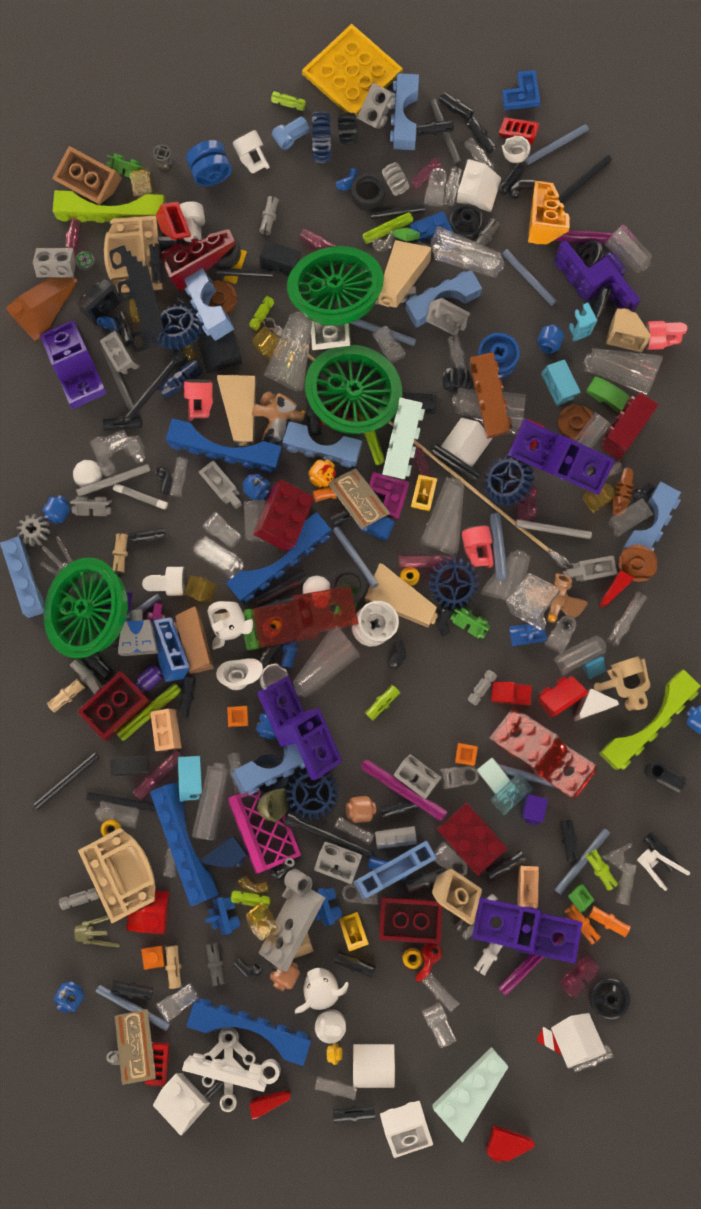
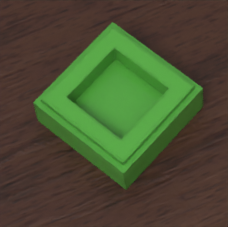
[394,228,420,241]
[568,884,595,913]

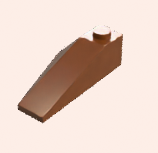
[5,276,78,342]

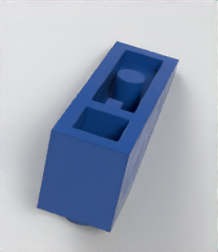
[153,617,190,682]

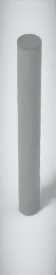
[76,464,150,497]
[515,519,592,539]

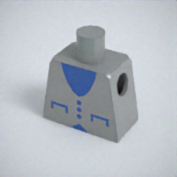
[118,610,159,656]

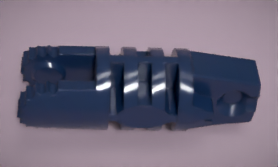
[158,360,202,399]

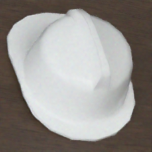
[216,659,263,690]

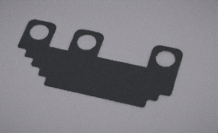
[109,245,164,352]

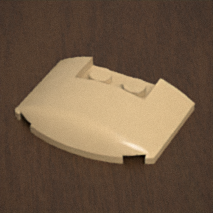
[104,216,163,293]
[78,828,155,923]

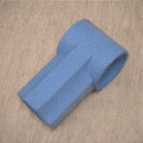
[271,116,310,150]

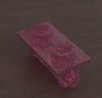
[517,487,538,522]
[559,955,600,998]

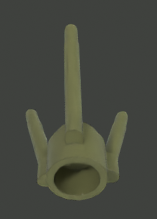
[75,915,120,948]

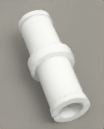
[474,943,502,976]

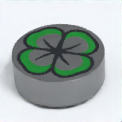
[76,251,95,271]

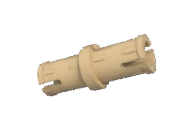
[112,534,128,573]
[47,678,85,713]
[165,945,182,989]

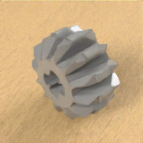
[382,162,409,196]
[16,514,50,547]

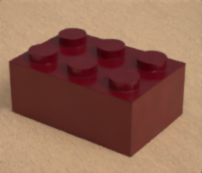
[601,392,659,461]
[253,479,314,552]
[77,671,151,742]
[436,803,507,876]
[379,897,442,944]

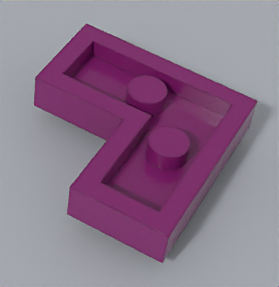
[369,472,410,520]

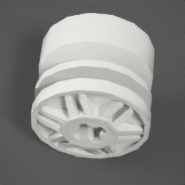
[352,601,399,647]

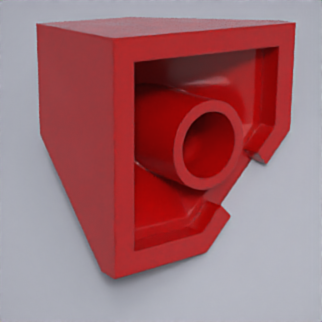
[126,890,170,934]

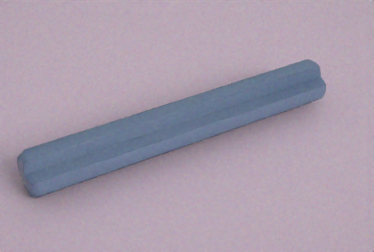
[490,513,508,581]

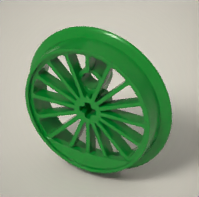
[287,246,384,326]
[305,345,402,434]
[44,558,128,658]

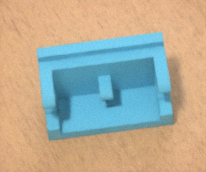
[569,303,597,342]
[541,359,580,406]
[178,756,202,802]

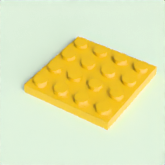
[302,24,403,116]

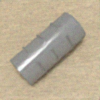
[375,826,417,849]

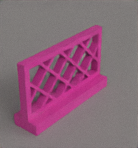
[227,791,301,874]

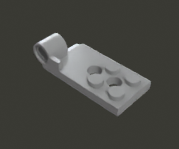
[259,869,325,972]

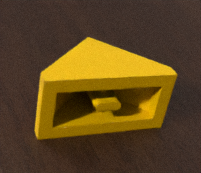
[411,475,437,511]
[339,912,369,951]

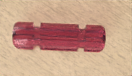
[411,158,441,188]
[414,448,433,478]

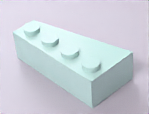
[382,398,425,480]
[433,1047,508,1143]

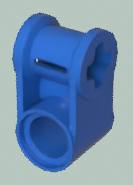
[357,517,395,541]

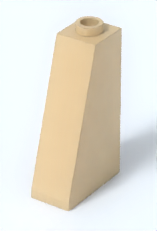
[378,240,431,308]
[217,375,256,448]
[365,563,438,628]

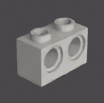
[357,83,396,129]
[33,248,76,277]
[393,754,442,799]
[314,841,362,884]

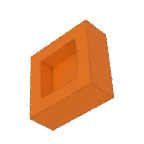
[227,706,248,727]
[455,743,478,766]
[141,945,165,970]

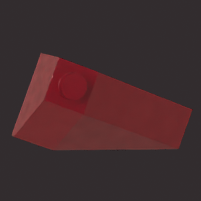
[161,229,236,291]

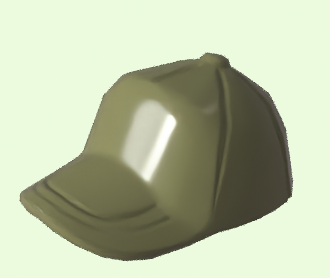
[257,788,289,822]

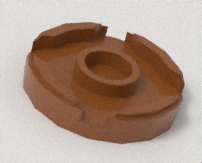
[209,280,237,315]
[558,404,595,441]
[618,545,658,582]

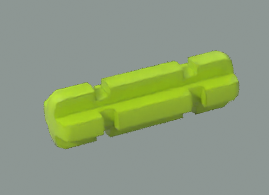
[271,91,306,111]
[249,296,274,331]
[231,890,270,909]

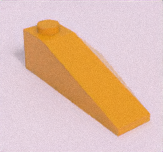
[528,181,570,245]

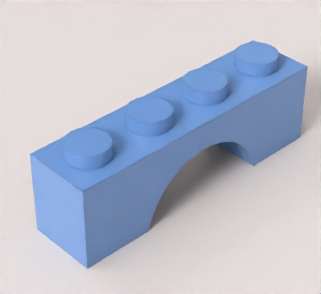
[390,73,419,150]
[184,268,234,341]
[405,270,482,328]
[283,421,362,468]
[622,481,681,551]
[0,536,45,618]
[232,744,306,795]
[354,841,437,900]

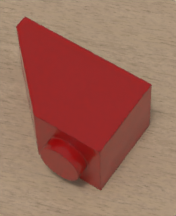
[155,202,191,240]
[485,1125,535,1162]

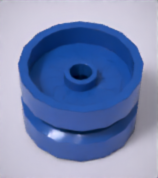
[186,140,232,187]
[477,333,520,380]

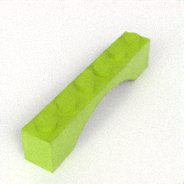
[53,190,166,225]
[598,669,701,770]

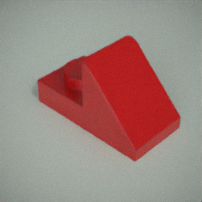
[491,682,532,706]

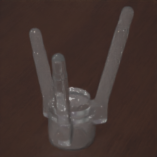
[40,536,73,576]
[603,843,634,879]

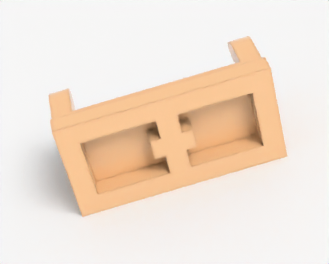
[150,709,182,751]
[518,866,539,908]

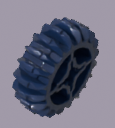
[312,111,331,163]
[156,303,203,351]
[484,455,535,506]
[427,557,480,609]
[286,768,339,821]

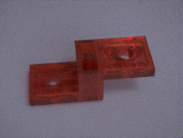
[253,586,358,648]
[490,707,598,800]

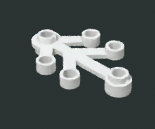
[202,1027,256,1112]

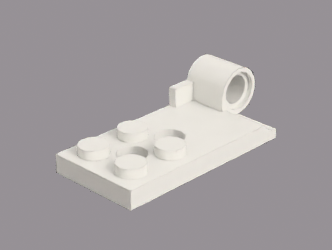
[182,1053,281,1092]

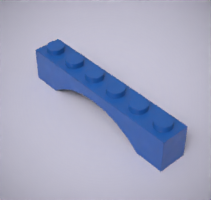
[166,418,283,473]
[226,512,332,603]
[150,782,219,906]
[186,998,312,1066]

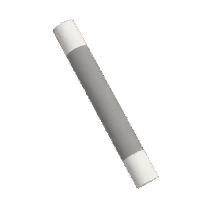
[113,483,168,510]

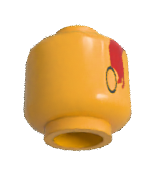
[308,459,336,488]

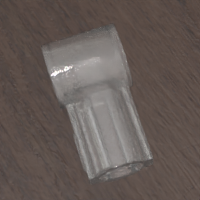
[372,325,406,365]
[90,430,131,461]
[202,512,241,549]
[156,983,199,1022]
[422,1002,456,1048]

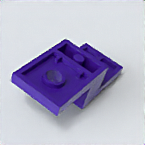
[554,240,640,312]
[40,320,107,409]
[508,419,615,495]
[257,676,343,780]
[472,898,583,964]

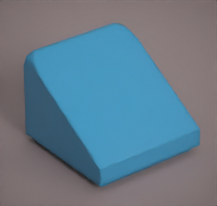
[582,656,606,679]

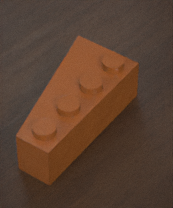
[470,352,512,439]

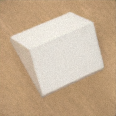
[441,418,492,467]
[573,689,619,721]
[551,1013,606,1068]
[353,1044,395,1088]

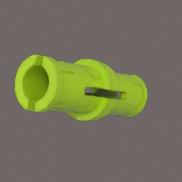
[365,685,400,721]
[585,850,618,890]

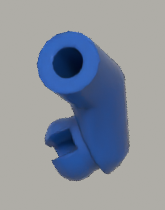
[336,168,358,191]
[97,316,118,333]

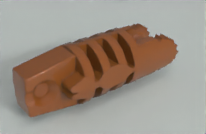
[612,468,634,517]

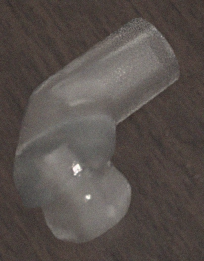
[373,231,397,252]

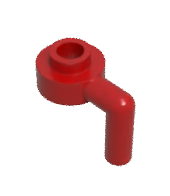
[415,943,443,982]

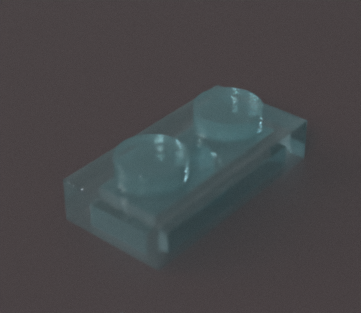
[490,773,532,815]

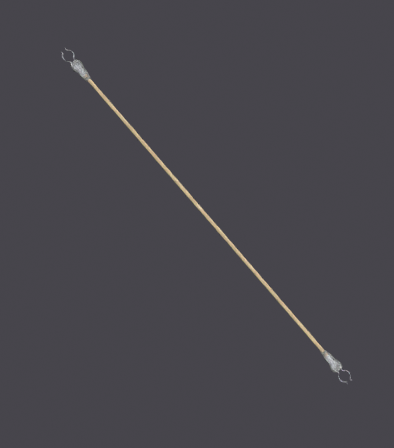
[262,318,572,571]

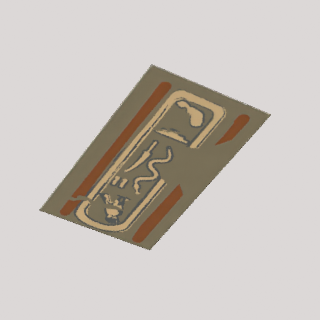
[328,468,390,529]
[115,1009,156,1085]

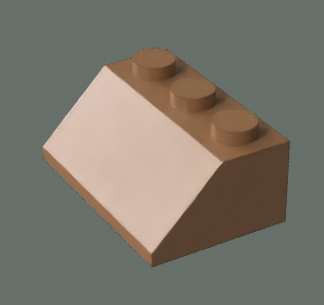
[52,146,122,205]
[174,607,214,674]

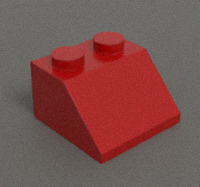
[537,676,589,719]

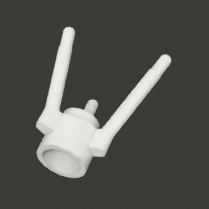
[637,849,690,891]

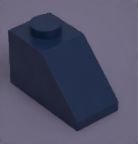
[200,836,248,868]

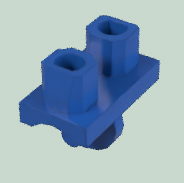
[509,622,547,646]
[314,888,342,926]
[205,897,240,935]

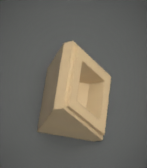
[294,932,314,958]

